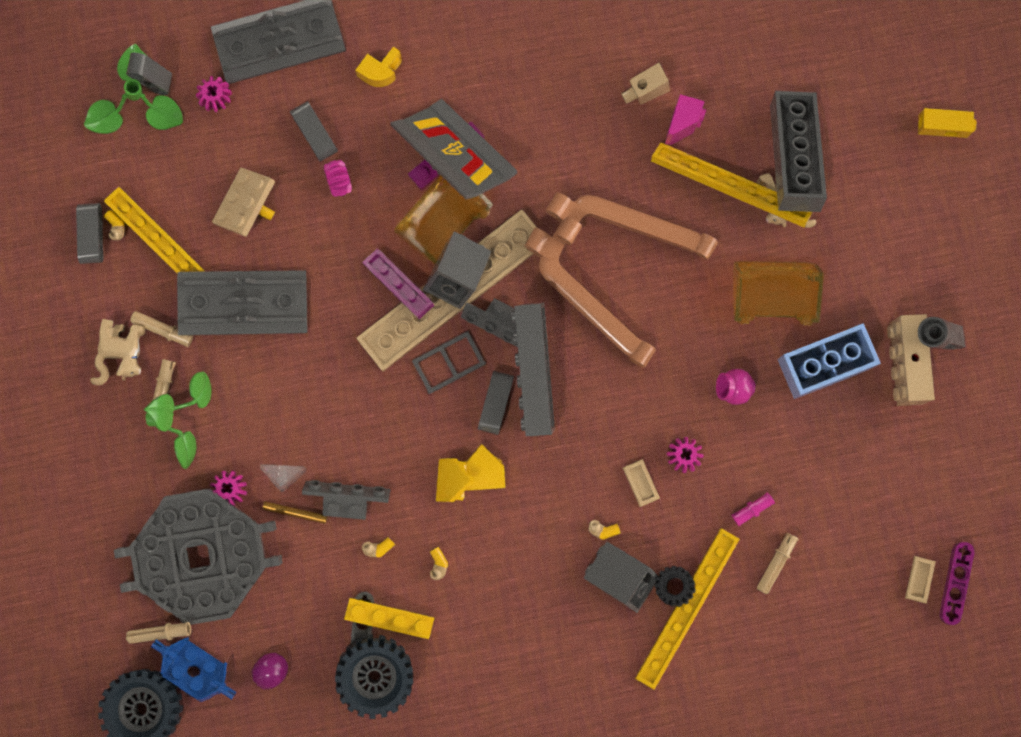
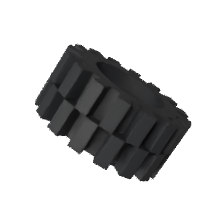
[655,566,696,607]

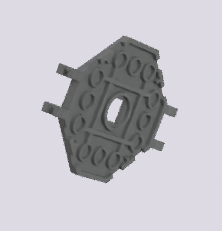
[114,488,283,625]

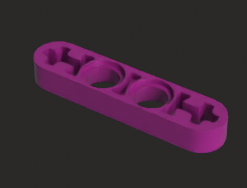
[940,542,974,625]

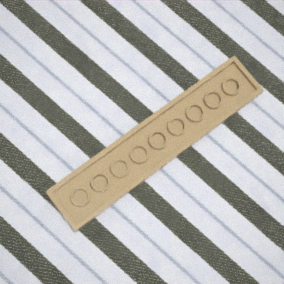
[356,210,537,372]

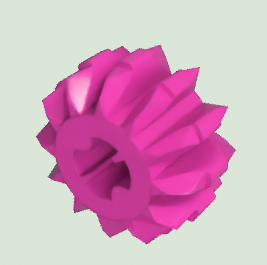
[196,76,232,112]
[324,160,352,197]
[666,437,704,473]
[210,471,247,506]

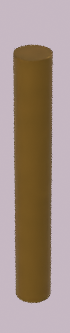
[263,501,328,524]

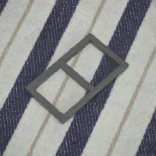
[412,331,486,394]

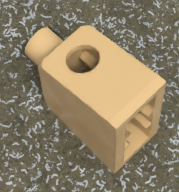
[621,63,670,105]

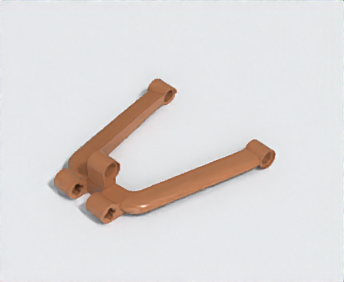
[524,192,719,368]

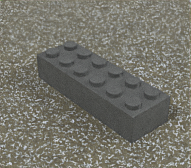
[770,91,827,212]
[511,302,555,436]

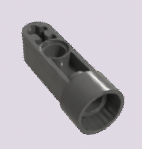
[918,317,966,350]

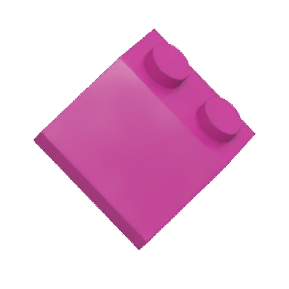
[665,94,706,146]

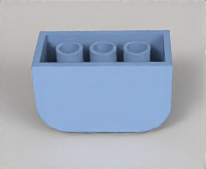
[777,323,881,399]

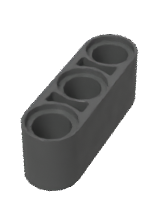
[126,52,172,95]
[290,101,338,162]
[76,203,103,264]
[478,370,514,435]

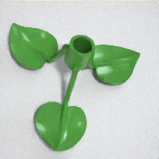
[84,44,183,134]
[144,371,212,470]

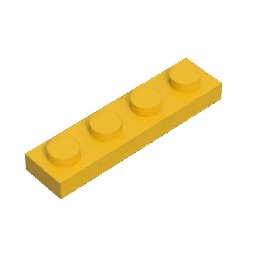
[344,597,434,639]

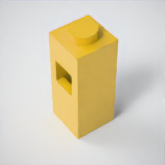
[918,108,977,138]

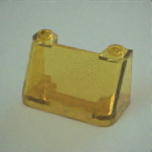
[394,175,494,265]
[733,261,824,325]

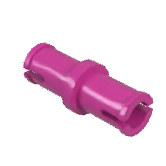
[731,492,775,527]

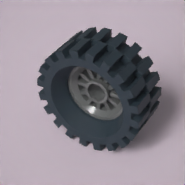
[335,635,413,719]
[98,669,183,737]

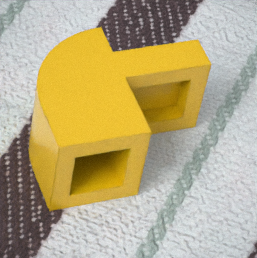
[356,47,402,87]

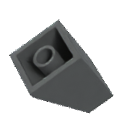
[423,231,492,309]
[584,542,659,613]

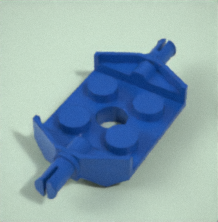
[151,637,237,702]

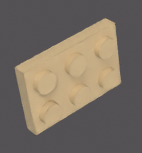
[212,168,275,237]

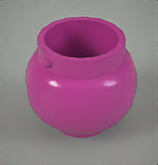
[716,369,755,405]

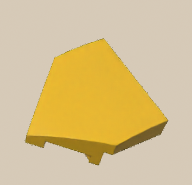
[465,444,505,491]
[436,458,474,502]

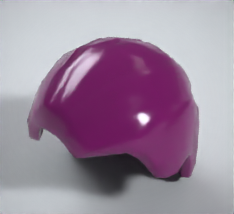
[251,653,288,690]

